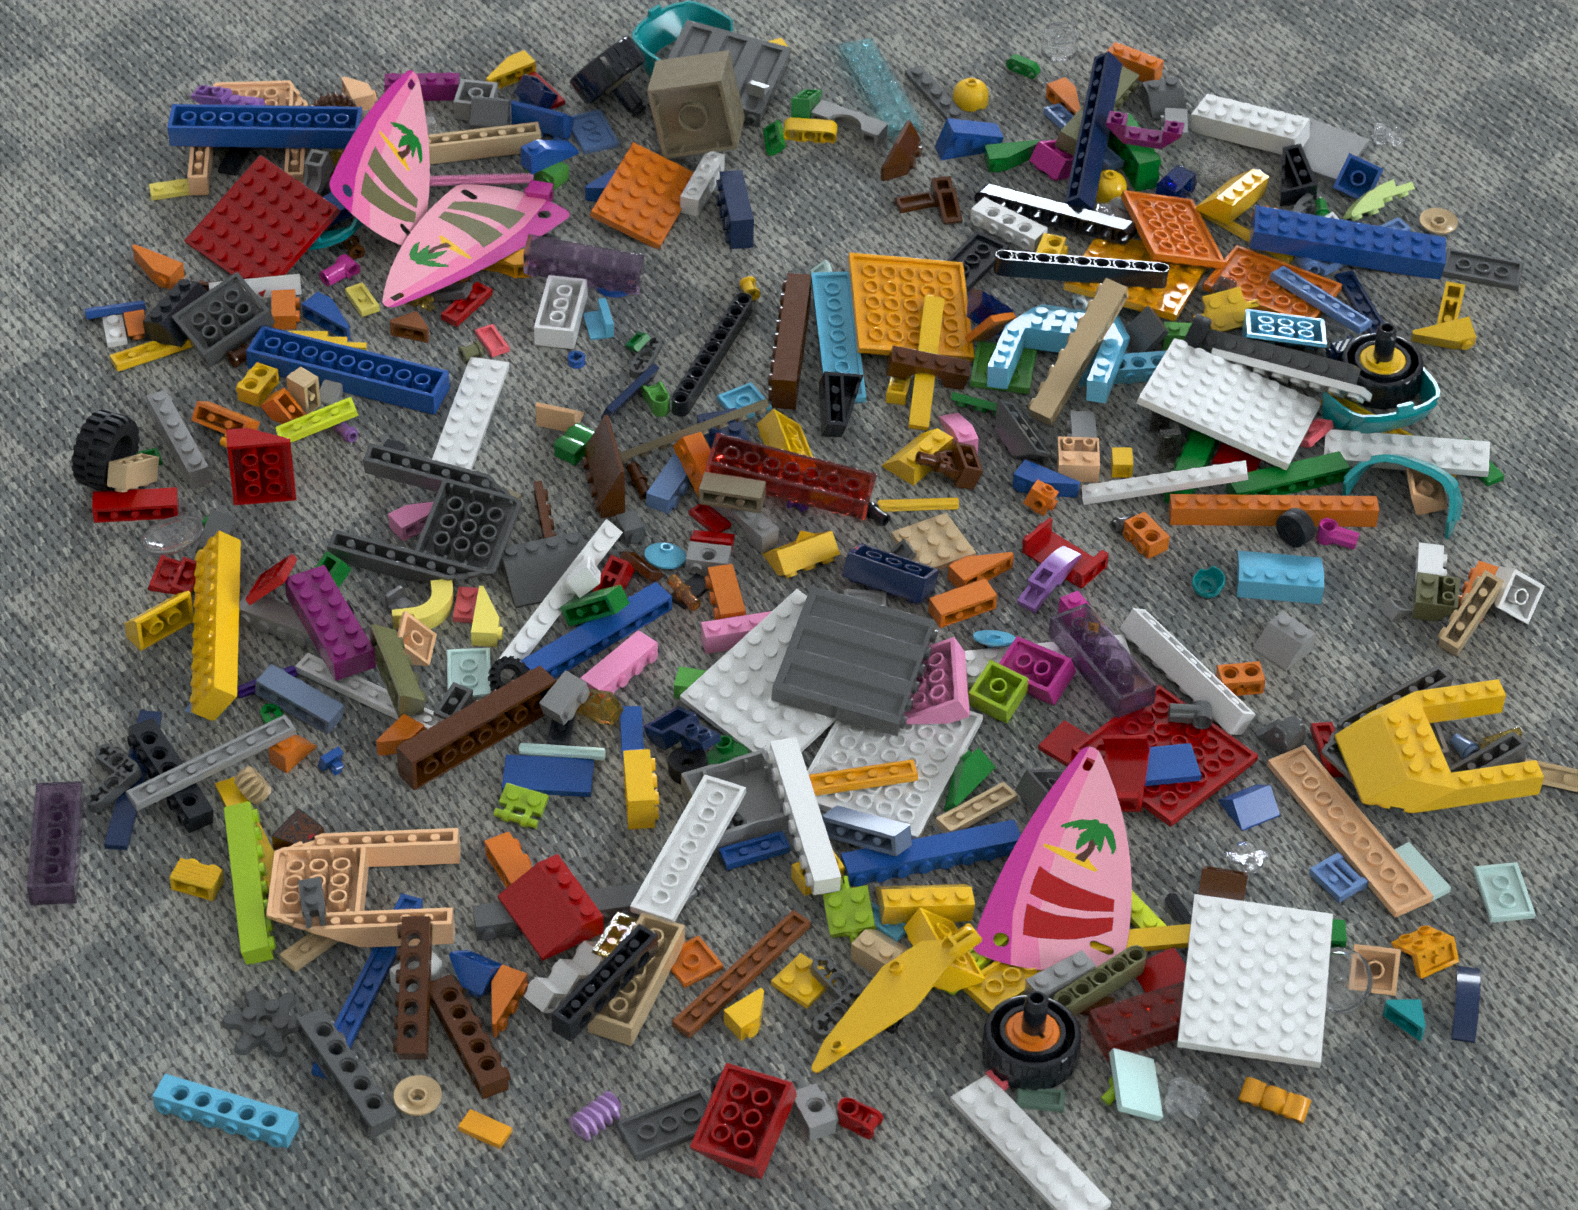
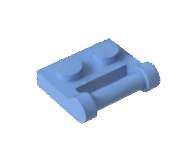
[1309,853,1369,903]

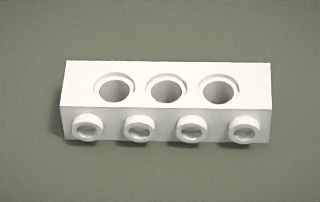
[680,151,725,217]
[970,197,1048,252]

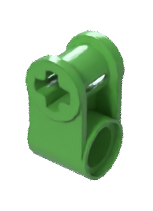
[641,381,670,417]

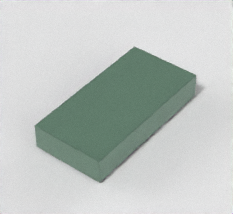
[1016,1088,1066,1113]

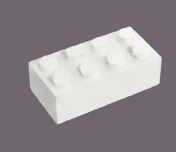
[534,275,588,349]

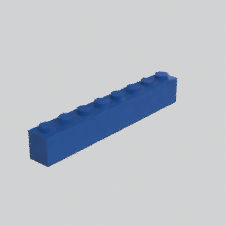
[521,582,672,679]
[841,820,1021,887]

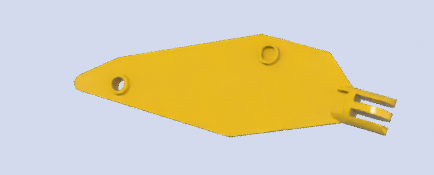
[811,923,982,1073]

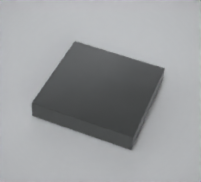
[1126,306,1169,353]

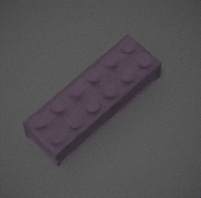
[523,234,645,295]
[1048,603,1157,718]
[27,781,85,905]

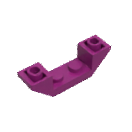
[1106,111,1184,149]

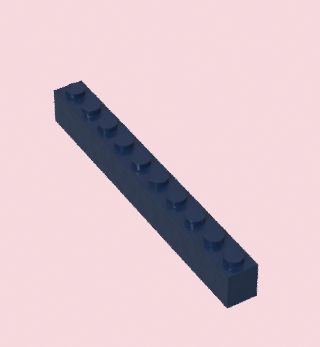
[1065,51,1123,211]

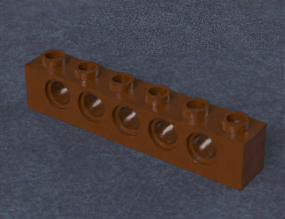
[393,916,433,1060]
[430,974,511,1100]

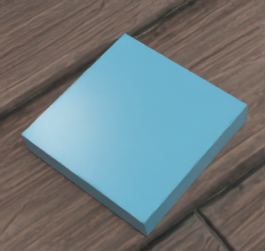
[717,382,772,421]

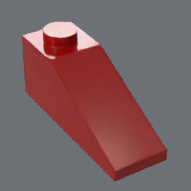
[592,555,635,592]

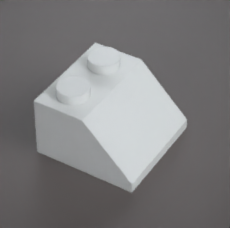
[1494,566,1545,624]

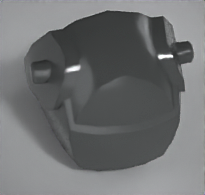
[1254,715,1306,754]

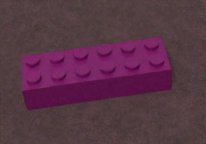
[285,565,376,681]

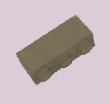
[699,472,766,514]

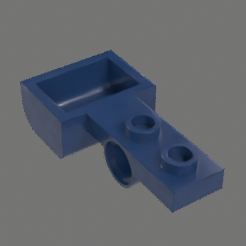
[644,706,721,752]

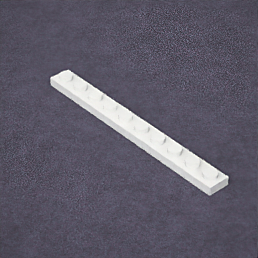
[497,519,623,680]

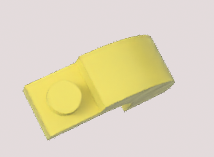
[392,579,454,629]

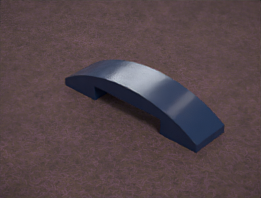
[1451,965,1481,1043]

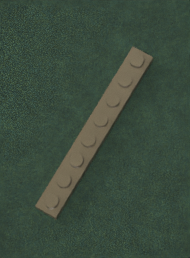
[619,398,770,464]

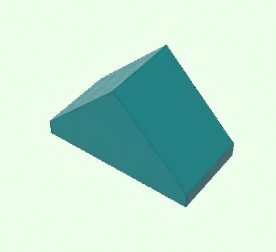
[1382,999,1426,1041]

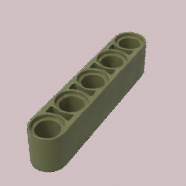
[1054,945,1147,1017]

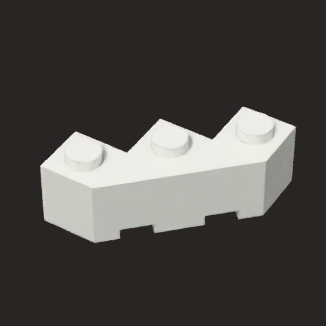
[523,940,610,1013]

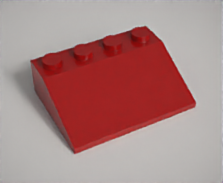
[226,428,297,506]
[498,854,604,961]
[690,1063,797,1179]

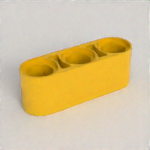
[783,117,838,144]

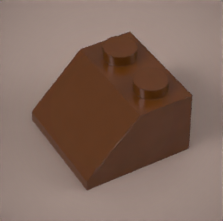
[1198,865,1248,901]

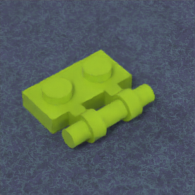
[493,783,549,829]

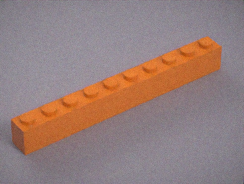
[1168,494,1379,527]

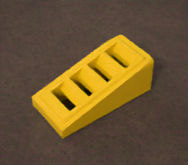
[886,376,912,405]

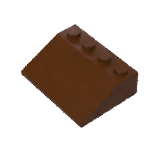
[582,415,625,518]

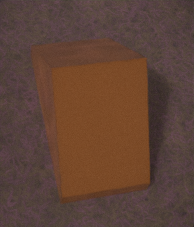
[390,311,429,343]

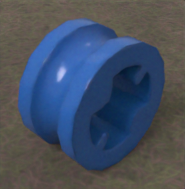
[567,351,585,369]

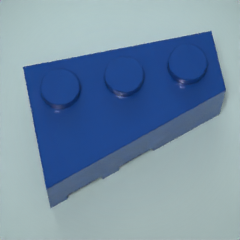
[934,118,1004,160]

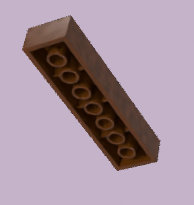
[768,273,811,410]
[396,666,556,791]

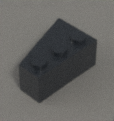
[1280,144,1318,206]
[819,371,863,437]

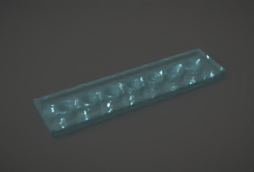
[838,38,924,137]

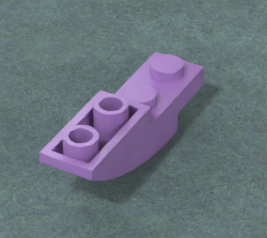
[190,85,266,105]
[1017,546,1082,614]

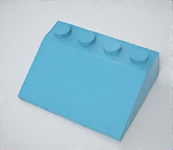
[1242,309,1327,350]
[1237,551,1324,604]

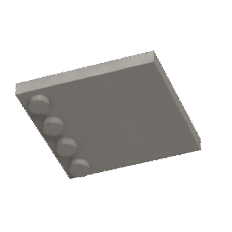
[1270,115,1370,183]

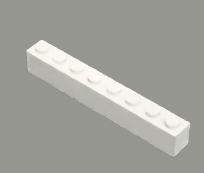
[1120,608,1256,735]
[767,737,841,895]

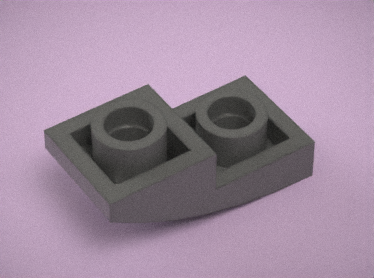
[1292,193,1314,214]

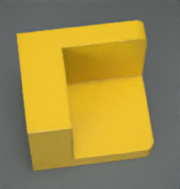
[1110,447,1134,478]

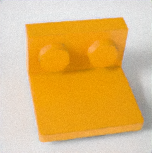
[1391,925,1459,979]

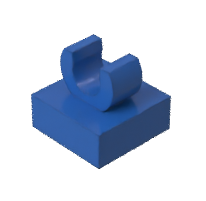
[318,746,344,776]

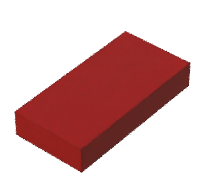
[688,504,731,533]

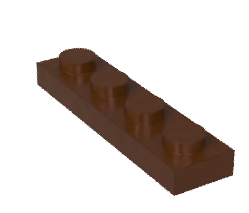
[534,481,557,539]

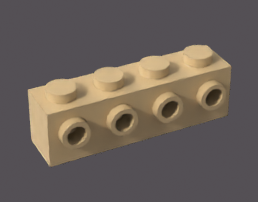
[1438,570,1504,657]

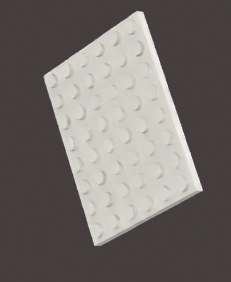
[1136,338,1321,470]
[680,589,837,753]
[807,711,983,839]
[1177,894,1333,1068]

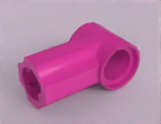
[319,254,361,286]
[1316,518,1360,550]

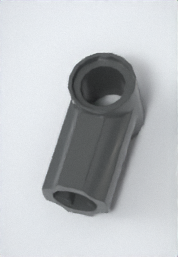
[1168,700,1212,729]

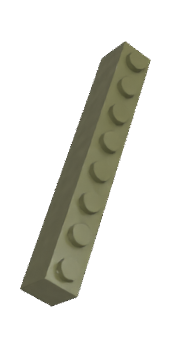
[1055,66,1139,156]

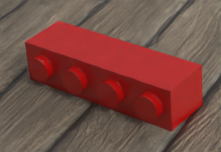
[92,487,179,523]

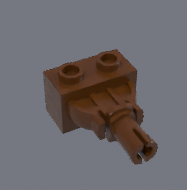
[915,442,983,490]

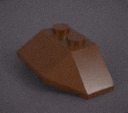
[880,121,923,181]

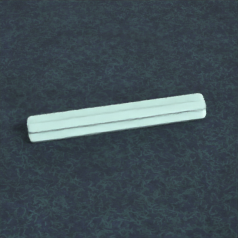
[519,743,606,761]

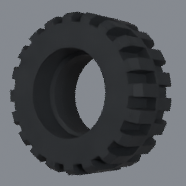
[71,409,140,491]

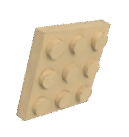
[891,513,976,570]

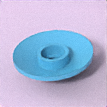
[644,542,686,569]
[973,630,1016,649]

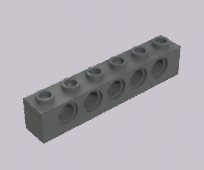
[295,1007,397,1140]

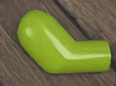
[1100,1076,1116,1106]

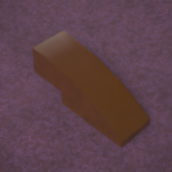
[930,176,963,225]

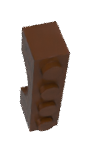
[886,345,970,390]

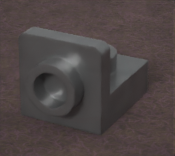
[385,585,417,614]

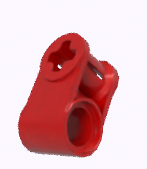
[836,1097,884,1140]

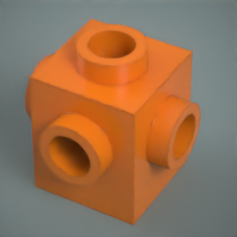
[1023,479,1059,516]

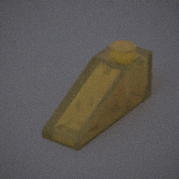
[576,689,624,726]
[592,911,638,958]

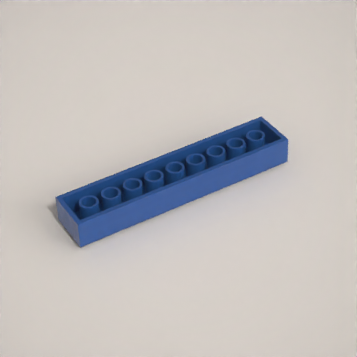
[167,104,363,149]
[1249,205,1446,279]
[246,325,450,415]

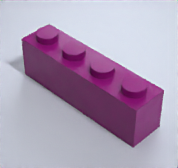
[384,72,460,101]

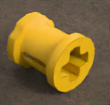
[739,276,760,301]

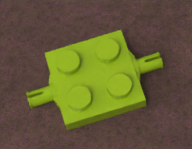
[823,876,876,943]

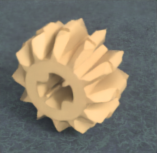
[234,766,271,805]

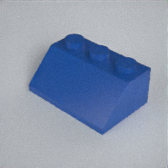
[511,100,575,141]

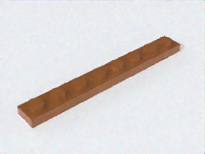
[672,910,811,1039]

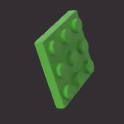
[970,341,1037,394]

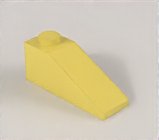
[471,586,503,647]

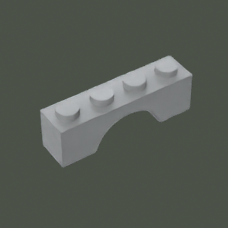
[811,100,888,149]
[302,149,334,195]
[711,506,779,553]

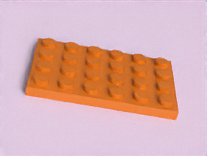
[590,142,694,249]
[1120,190,1225,269]
[1202,245,1342,318]

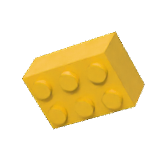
[623,749,659,830]

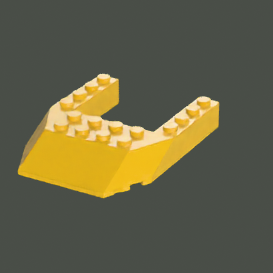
[1335,679,1544,813]

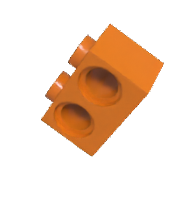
[1123,511,1170,559]
[1216,661,1265,696]

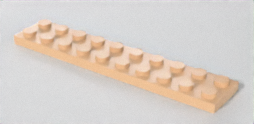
[1267,745,1433,918]

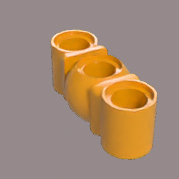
[1238,1077,1312,1124]

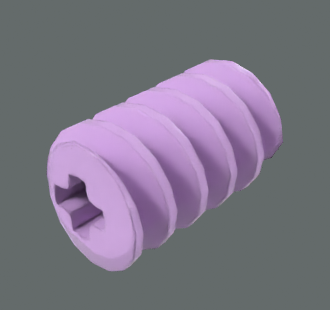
[568,1091,621,1141]

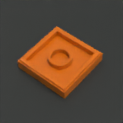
[964,312,1016,343]
[671,935,724,988]

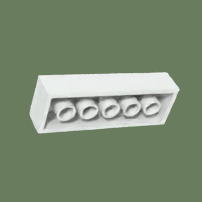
[1191,94,1310,155]

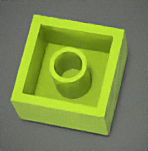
[968,659,1028,724]

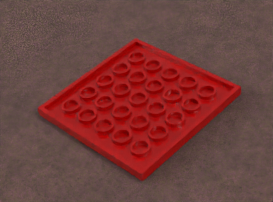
[184,155,341,297]
[1071,685,1258,827]

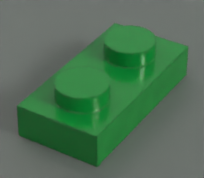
[763,119,786,156]

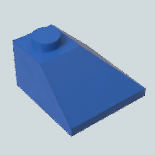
[449,950,509,997]

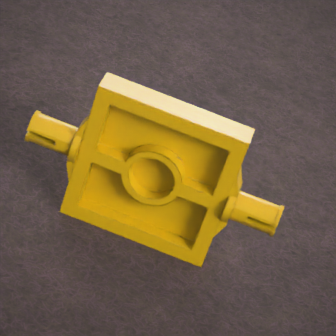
[1193,287,1260,332]

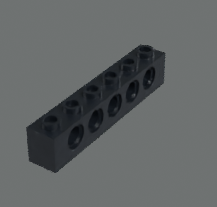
[127,718,214,833]
[551,924,658,1042]

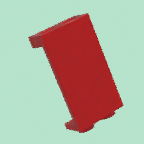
[1022,517,1109,589]
[1103,734,1150,812]

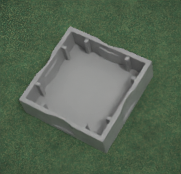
[681,749,789,853]

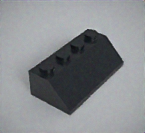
[143,279,208,347]

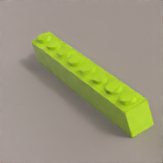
[224,801,276,965]

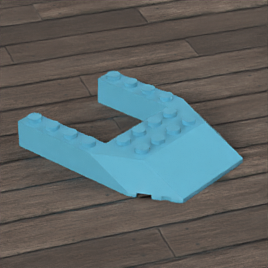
[987,304,1130,403]

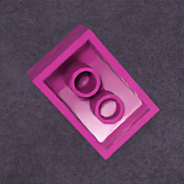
[1029,140,1074,181]
[999,636,1076,706]

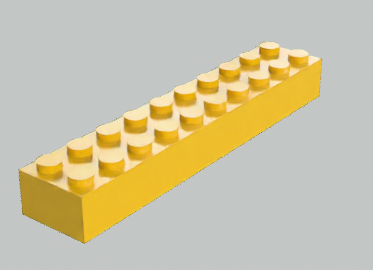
[190,531,241,721]

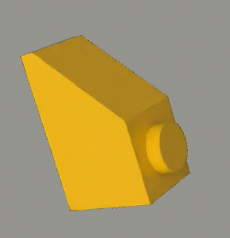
[724,988,764,1041]

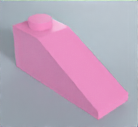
[939,413,979,453]
[388,502,434,541]

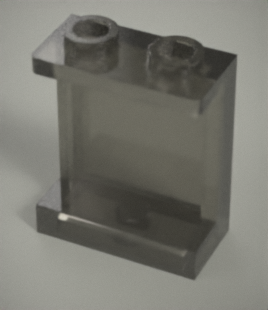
[1149,411,1181,464]

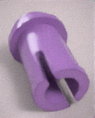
[333,422,358,442]

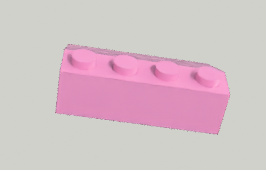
[905,637,970,724]

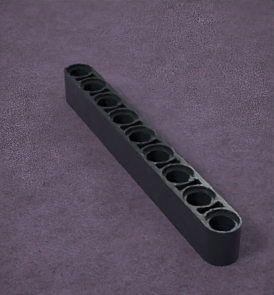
[974,184,1137,245]
[993,250,1169,288]
[672,292,752,417]

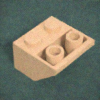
[1057,436,1100,483]

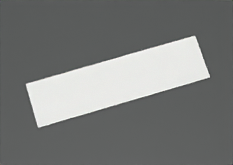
[209,274,302,298]

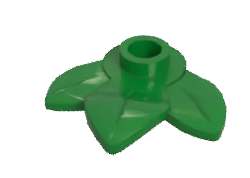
[707,735,748,765]

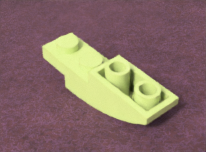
[1343,180,1415,221]

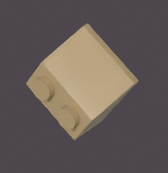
[851,929,909,975]

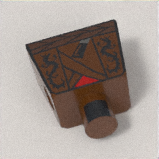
[272,808,324,850]

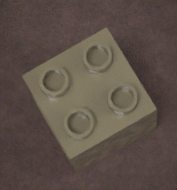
[647,50,745,158]

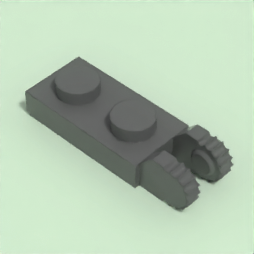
[298,877,326,928]

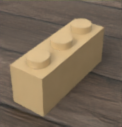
[107,453,159,492]

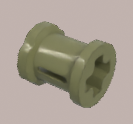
[458,341,484,364]

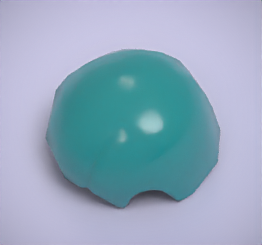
[1192,566,1225,599]

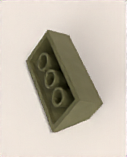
[370,624,427,718]

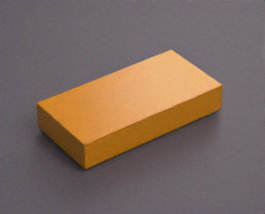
[458,1109,512,1149]

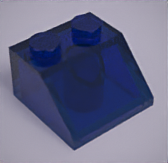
[966,289,1013,335]

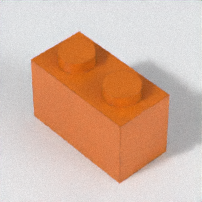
[271,289,300,330]

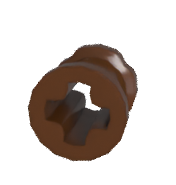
[342,235,365,260]
[226,343,249,368]

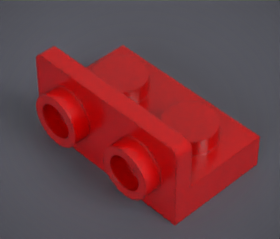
[690,530,735,556]

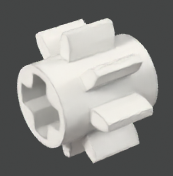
[1072,293,1094,310]

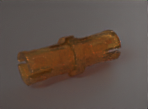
[667,574,701,611]

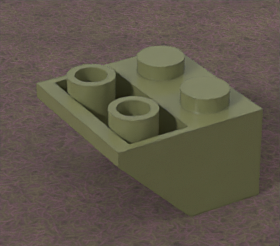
[1412,572,1460,622]

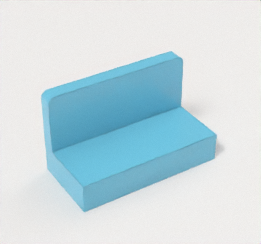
[583,298,614,340]

